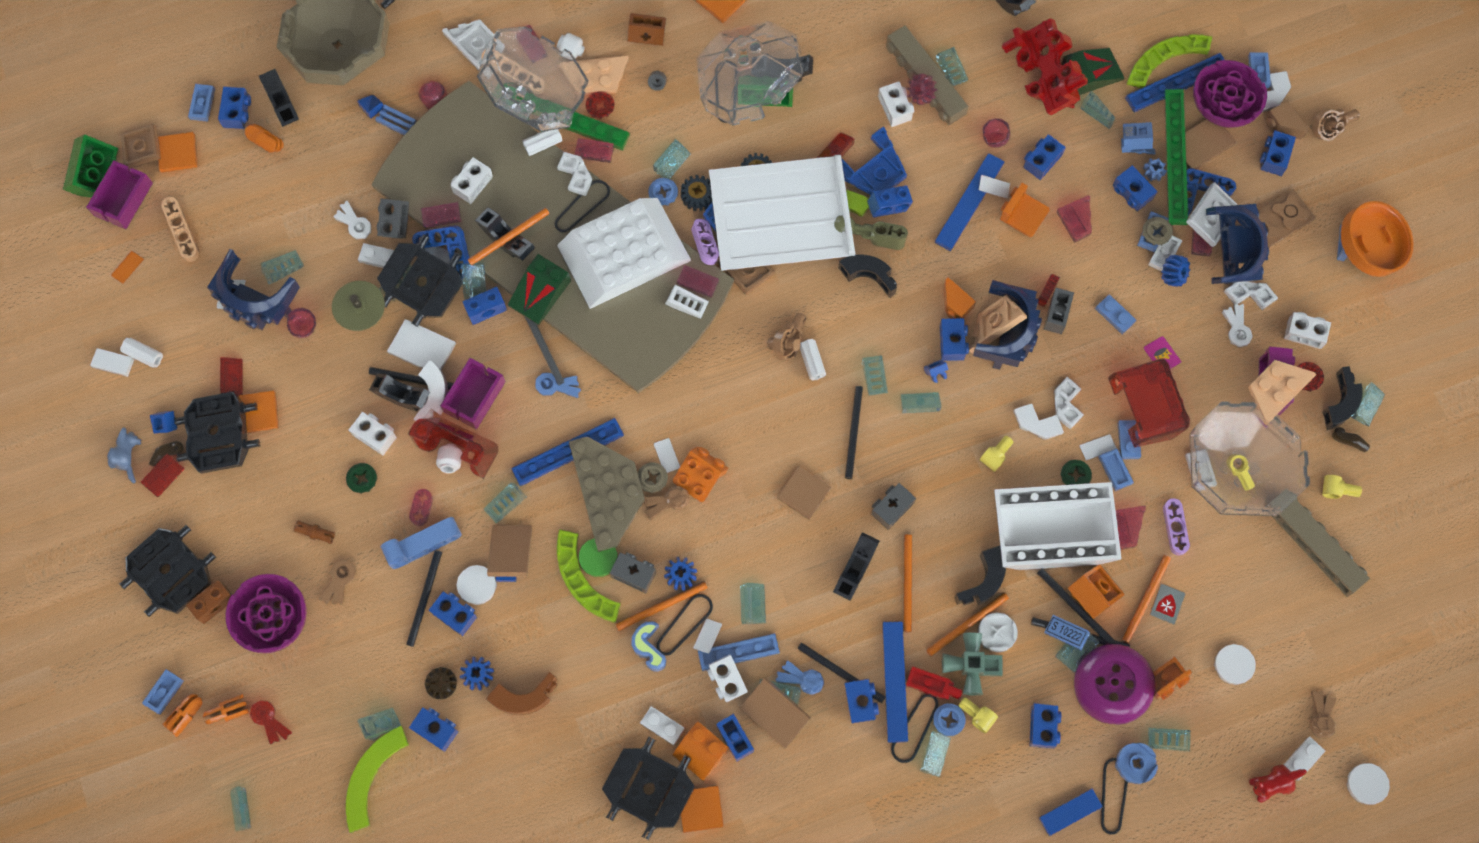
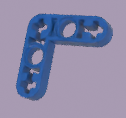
[1187,169,1236,217]
[412,226,472,280]

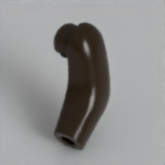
[1332,427,1370,452]
[149,441,184,468]

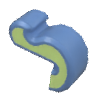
[631,621,666,672]

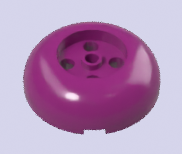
[1193,60,1267,128]
[226,574,307,654]
[1074,644,1156,725]

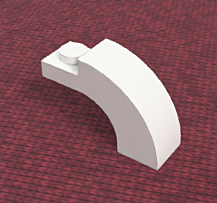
[414,360,448,426]

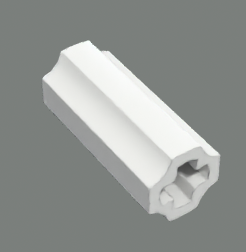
[522,126,563,156]
[120,337,163,368]
[800,339,826,381]

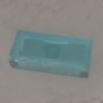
[653,139,691,179]
[461,263,486,300]
[1351,383,1385,427]
[901,392,941,413]
[740,583,766,624]
[1055,627,1099,672]
[920,731,951,777]
[230,786,251,831]

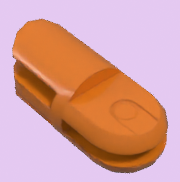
[245,124,284,153]
[162,694,203,737]
[203,694,250,725]

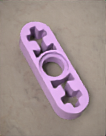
[691,219,719,265]
[1163,498,1190,555]

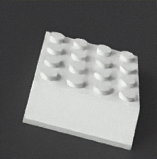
[557,198,691,309]
[994,482,1122,570]

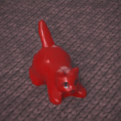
[1249,764,1307,803]

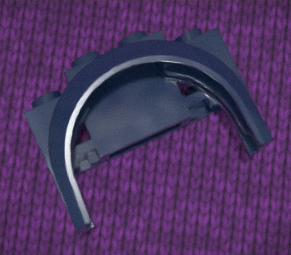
[1206,204,1269,284]
[207,249,300,330]
[973,280,1042,370]

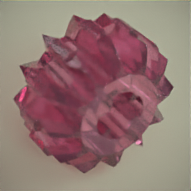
[906,73,938,105]

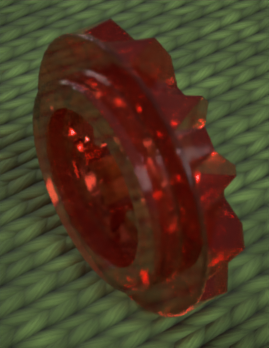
[586,92,615,120]
[1297,362,1324,392]

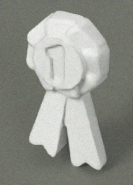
[333,201,371,240]
[1222,304,1253,347]

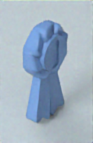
[535,373,581,398]
[775,661,824,695]

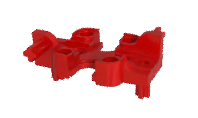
[1002,18,1088,115]

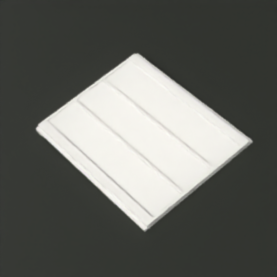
[709,155,855,271]

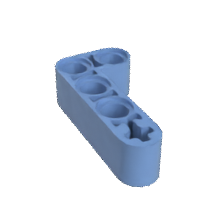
[380,517,462,569]

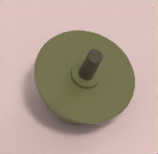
[332,281,385,331]

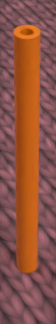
[467,208,550,266]
[904,534,912,633]
[1122,555,1171,644]
[616,581,708,631]
[926,592,1009,656]

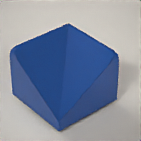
[357,95,384,119]
[150,411,177,434]

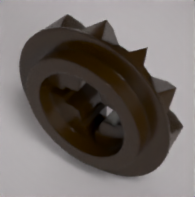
[424,667,457,699]

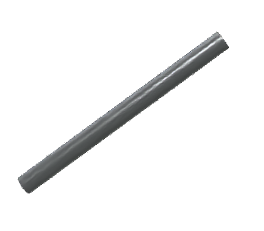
[524,316,565,385]

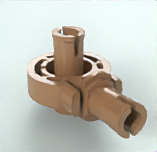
[1310,108,1360,141]
[767,313,807,361]

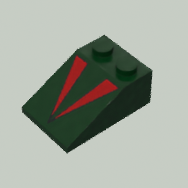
[1061,48,1124,95]
[508,254,571,325]

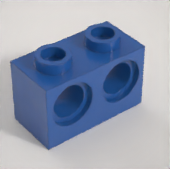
[218,87,251,129]
[1260,131,1296,176]
[1023,134,1066,180]
[867,185,913,218]
[429,591,477,637]
[1029,704,1061,749]

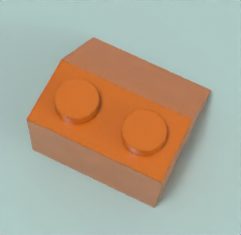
[1068,565,1125,619]
[672,721,729,781]

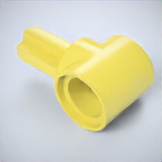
[980,436,1014,472]
[1226,454,1255,491]
[1322,475,1362,499]
[958,698,998,733]

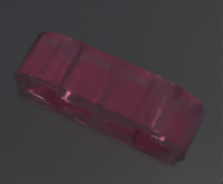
[409,489,433,526]

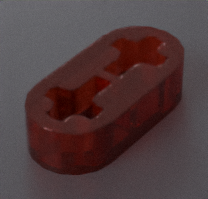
[1038,273,1060,308]

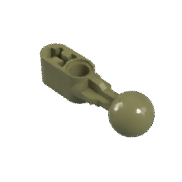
[834,215,908,250]

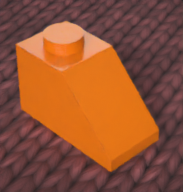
[944,277,976,319]

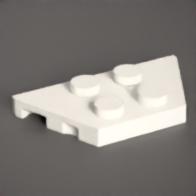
[442,20,504,79]

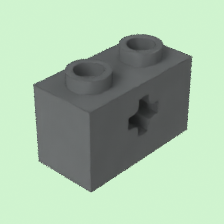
[1043,288,1074,334]
[871,483,916,530]
[610,552,656,593]

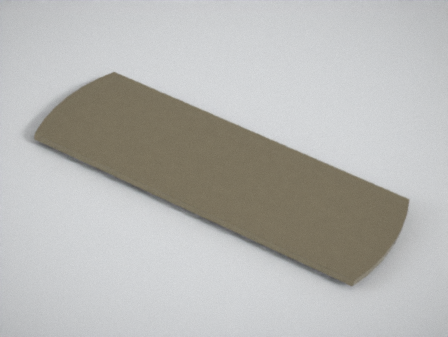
[372,81,734,393]

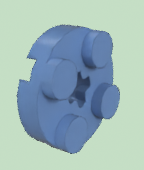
[1115,743,1158,785]

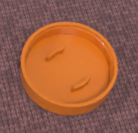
[1341,201,1414,277]

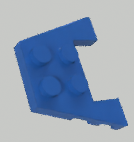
[841,127,907,195]

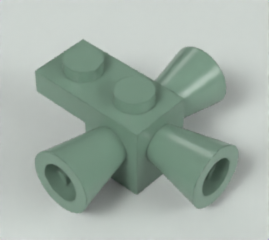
[942,633,1003,696]

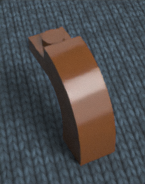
[486,672,557,715]

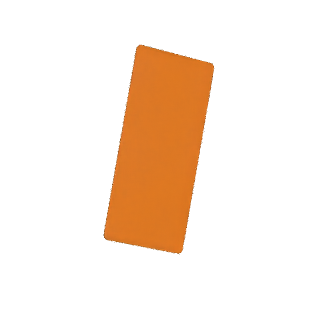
[111,251,144,284]

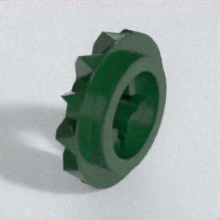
[1060,460,1092,485]
[346,463,378,494]

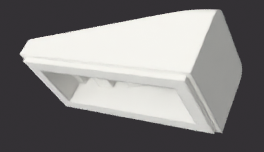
[665,285,709,319]

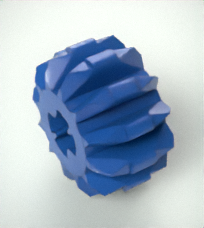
[1161,255,1191,287]
[664,557,697,590]
[460,656,494,691]

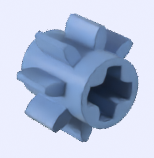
[1143,158,1167,181]

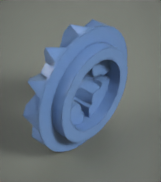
[648,178,678,206]
[933,704,966,736]

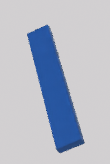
[1125,53,1225,113]
[935,153,1005,251]
[511,418,624,487]
[883,622,908,743]

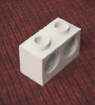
[878,82,914,127]
[450,157,493,204]
[1284,312,1331,349]
[349,412,397,456]
[707,654,748,702]

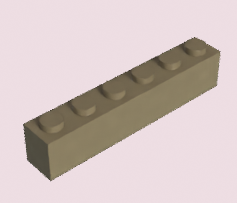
[886,26,968,125]
[1264,490,1370,597]

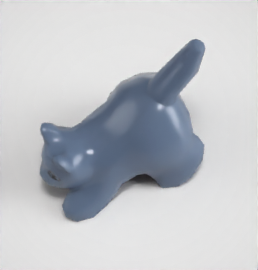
[107,427,141,483]

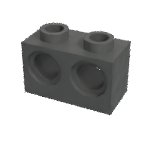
[377,199,409,239]

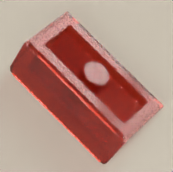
[817,132,855,158]
[220,357,243,396]
[140,454,185,497]

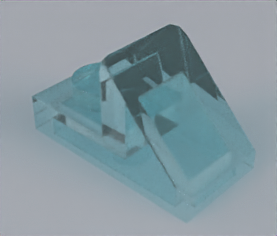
[357,708,401,740]

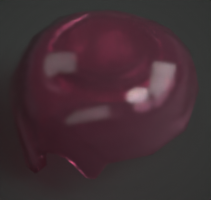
[418,81,448,109]
[982,118,1011,148]
[287,307,316,339]

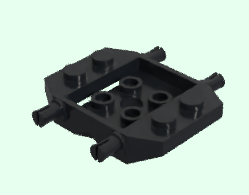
[377,234,464,327]
[174,391,261,474]
[119,525,217,617]
[602,737,695,840]

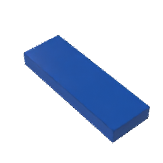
[1039,789,1103,836]

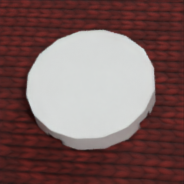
[457,565,497,605]
[977,612,1018,653]
[1214,644,1256,685]
[1347,763,1390,805]

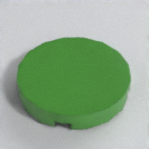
[579,538,618,577]

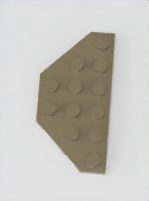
[569,437,645,552]

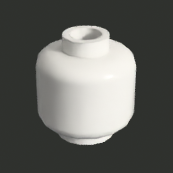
[557,33,585,60]
[436,443,463,473]

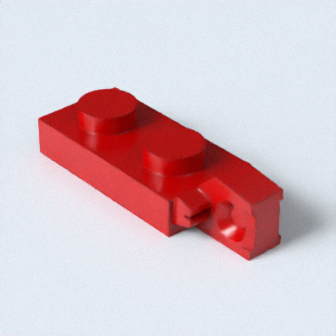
[906,666,963,700]

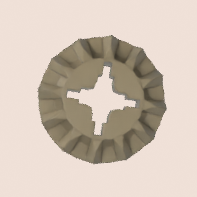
[1142,217,1173,246]
[638,462,668,493]

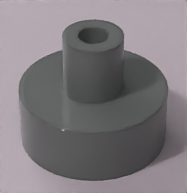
[648,71,667,91]

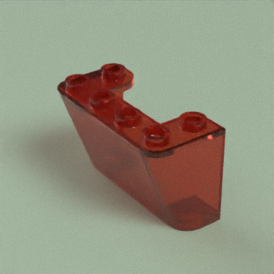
[1108,358,1190,448]
[408,417,499,479]

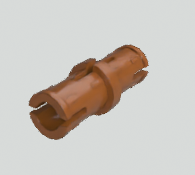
[294,520,335,544]

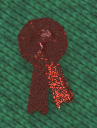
[250,700,292,745]

